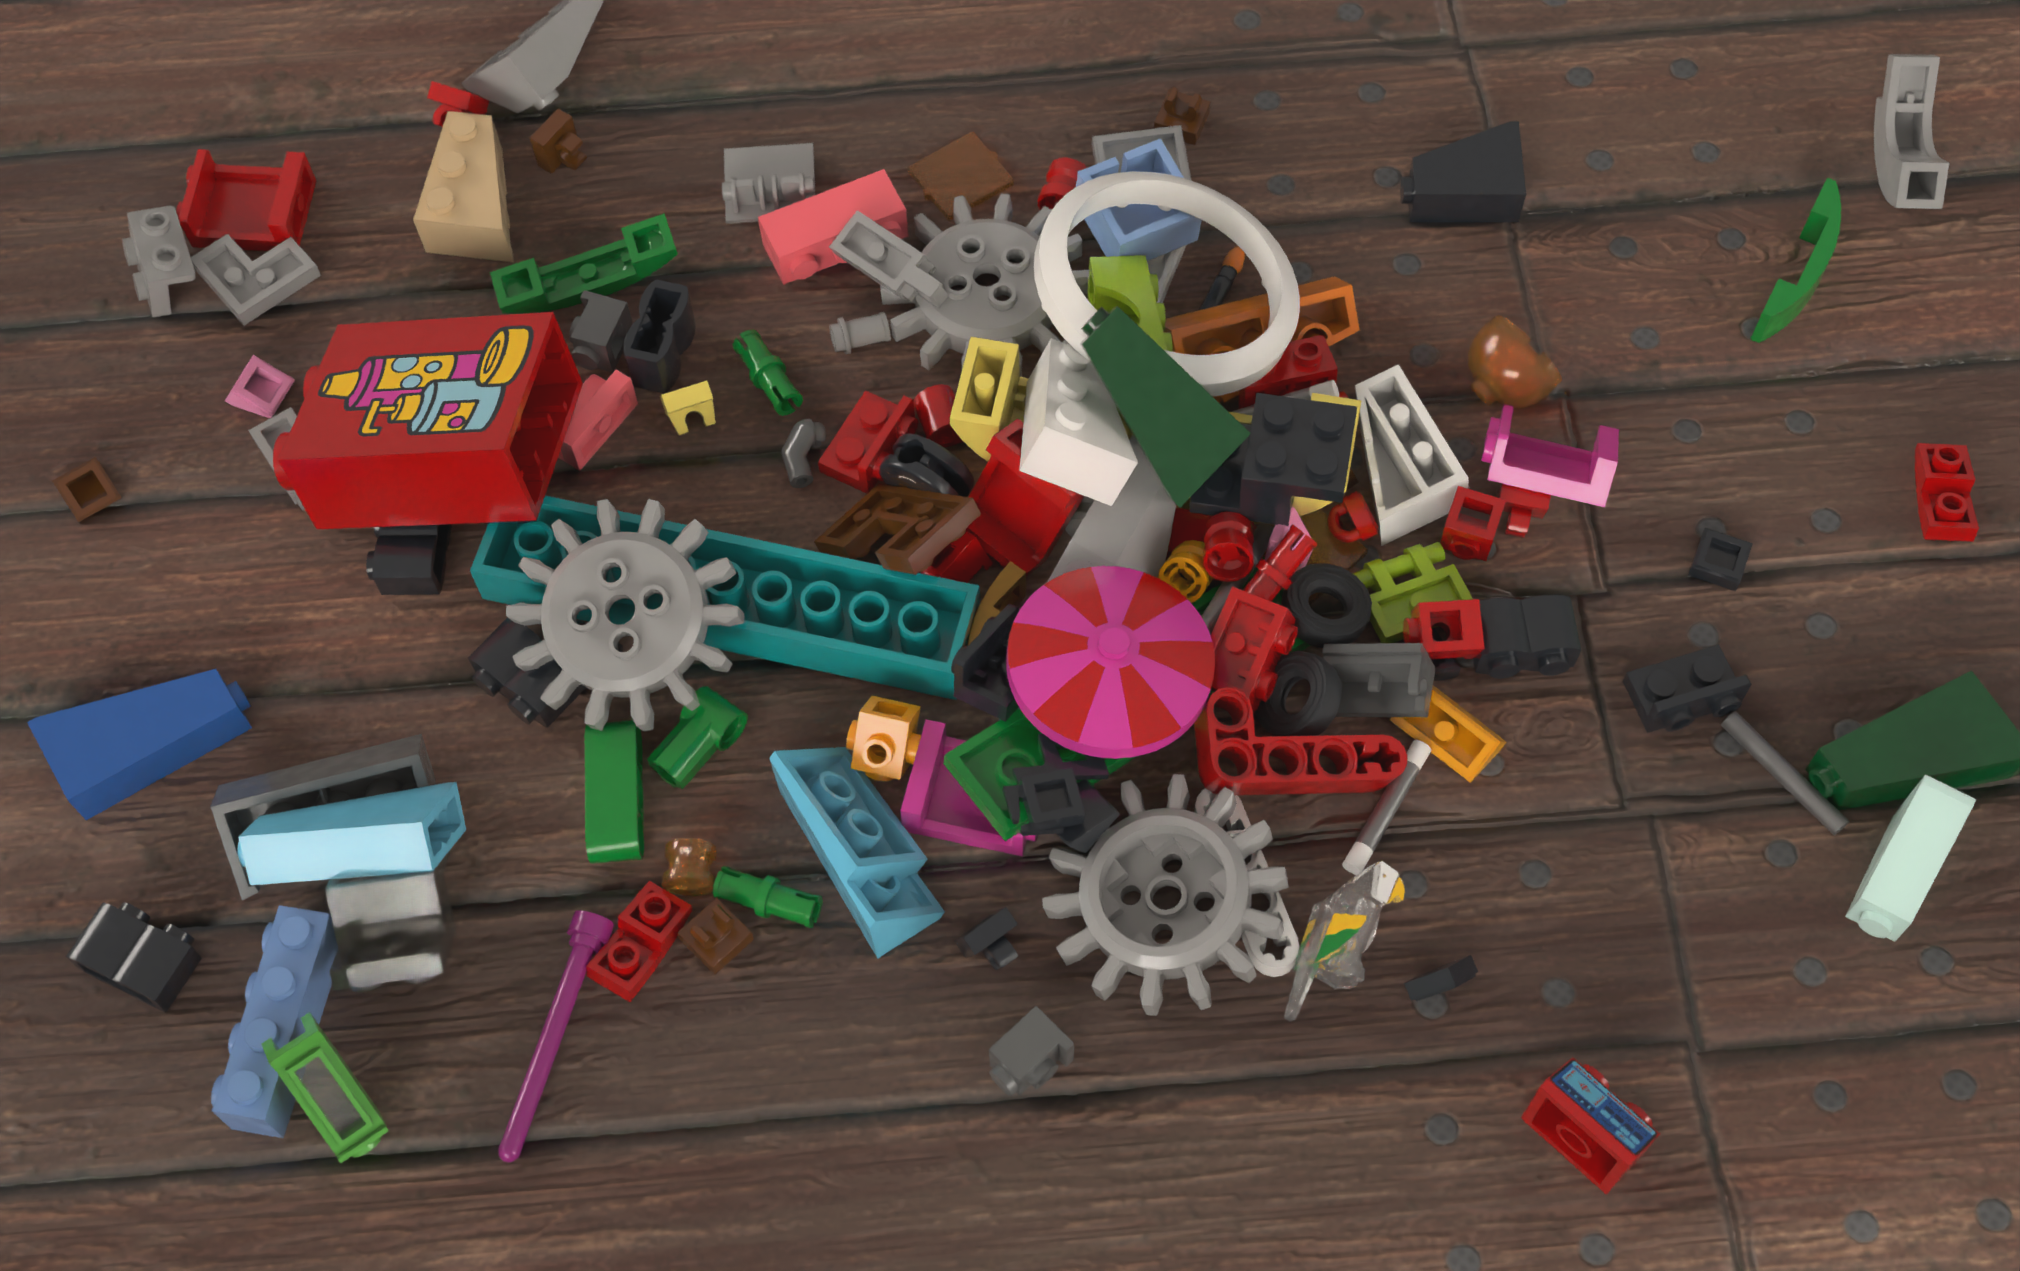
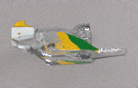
[1284,861,1405,1021]

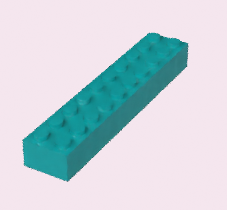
[470,496,980,700]

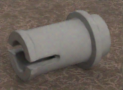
[829,312,891,354]

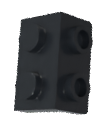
[951,603,1019,722]

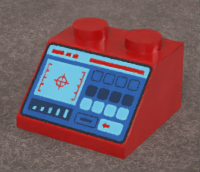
[1521,1057,1660,1195]

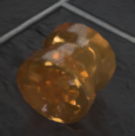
[662,838,717,896]

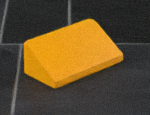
[1390,685,1507,782]

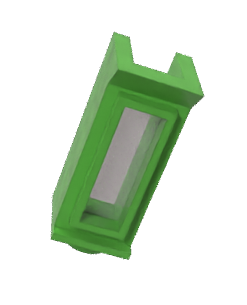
[262,1012,389,1163]

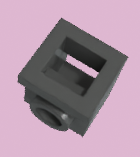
[569,290,633,373]
[989,1006,1074,1096]

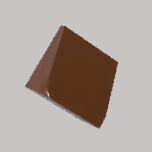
[52,457,122,522]

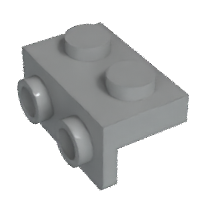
[122,206,195,317]

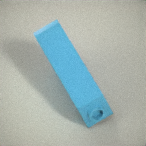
[238,782,466,885]

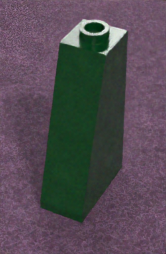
[1080,306,1251,508]
[1805,670,2020,811]

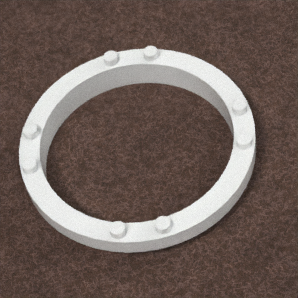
[1034,171,1300,397]

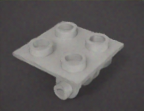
[722,143,815,224]

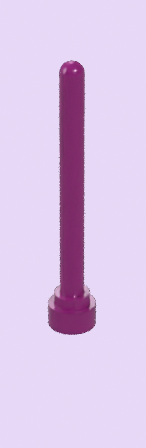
[498,910,614,1162]

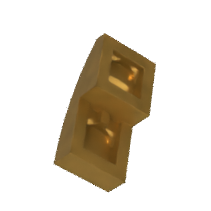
[968,561,1026,646]

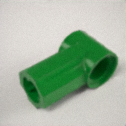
[647,686,748,790]

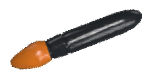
[1198,246,1245,311]

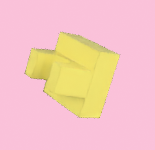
[660,380,716,436]

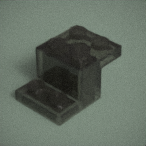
[325,850,456,992]

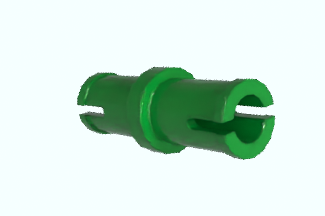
[733,329,803,416]
[713,866,823,928]

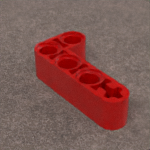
[1194,687,1408,795]

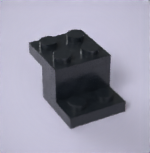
[1189,393,1357,526]

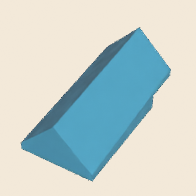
[769,747,945,959]

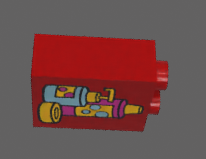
[273,312,583,530]

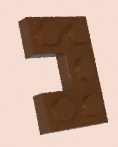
[814,484,981,575]

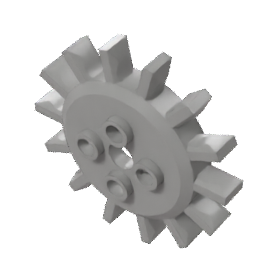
[880,193,1089,377]
[506,499,744,731]
[1042,774,1289,1016]

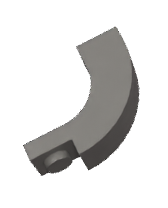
[1874,54,1949,209]

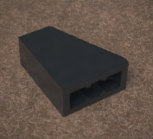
[1400,121,1526,222]

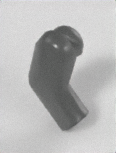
[781,419,826,488]

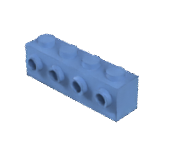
[211,905,347,1138]

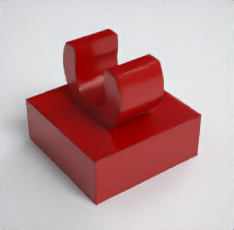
[427,81,489,127]
[1497,484,1551,538]

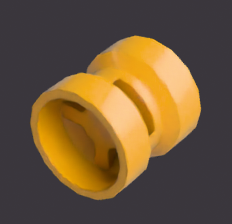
[1158,540,1213,603]

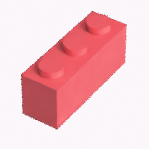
[758,169,909,285]

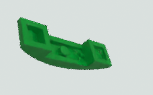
[1750,178,1841,343]
[490,213,678,314]

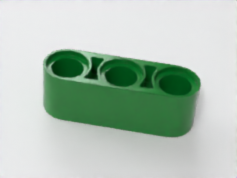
[584,720,644,864]

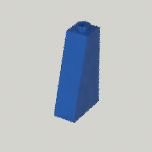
[27,669,252,820]

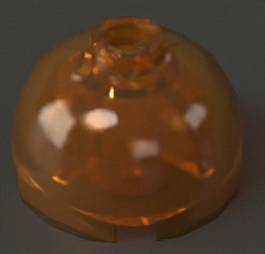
[1467,315,1563,409]

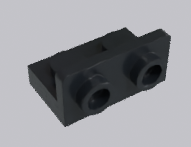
[1622,644,1752,733]

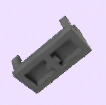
[1322,643,1435,717]

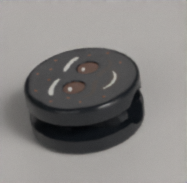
[879,434,975,497]

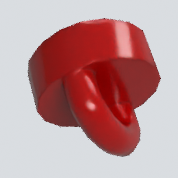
[1327,491,1379,543]

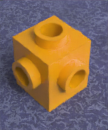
[846,696,921,781]

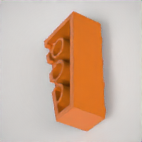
[1163,276,1360,402]

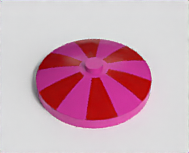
[1006,566,1215,759]

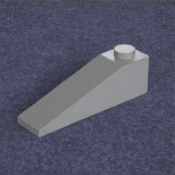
[462,0,604,113]
[1048,435,1176,582]

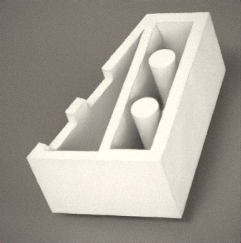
[1019,338,1138,506]
[1355,364,1468,546]

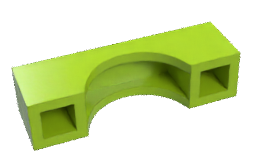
[1087,255,1173,415]

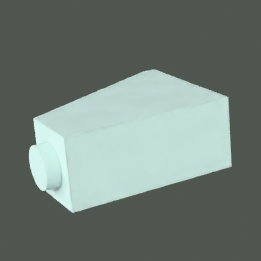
[1845,775,1976,942]

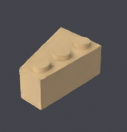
[413,111,514,262]

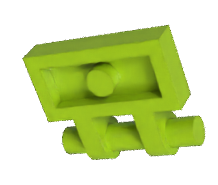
[1352,542,1473,643]

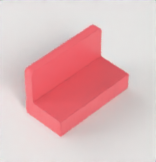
[558,370,638,471]

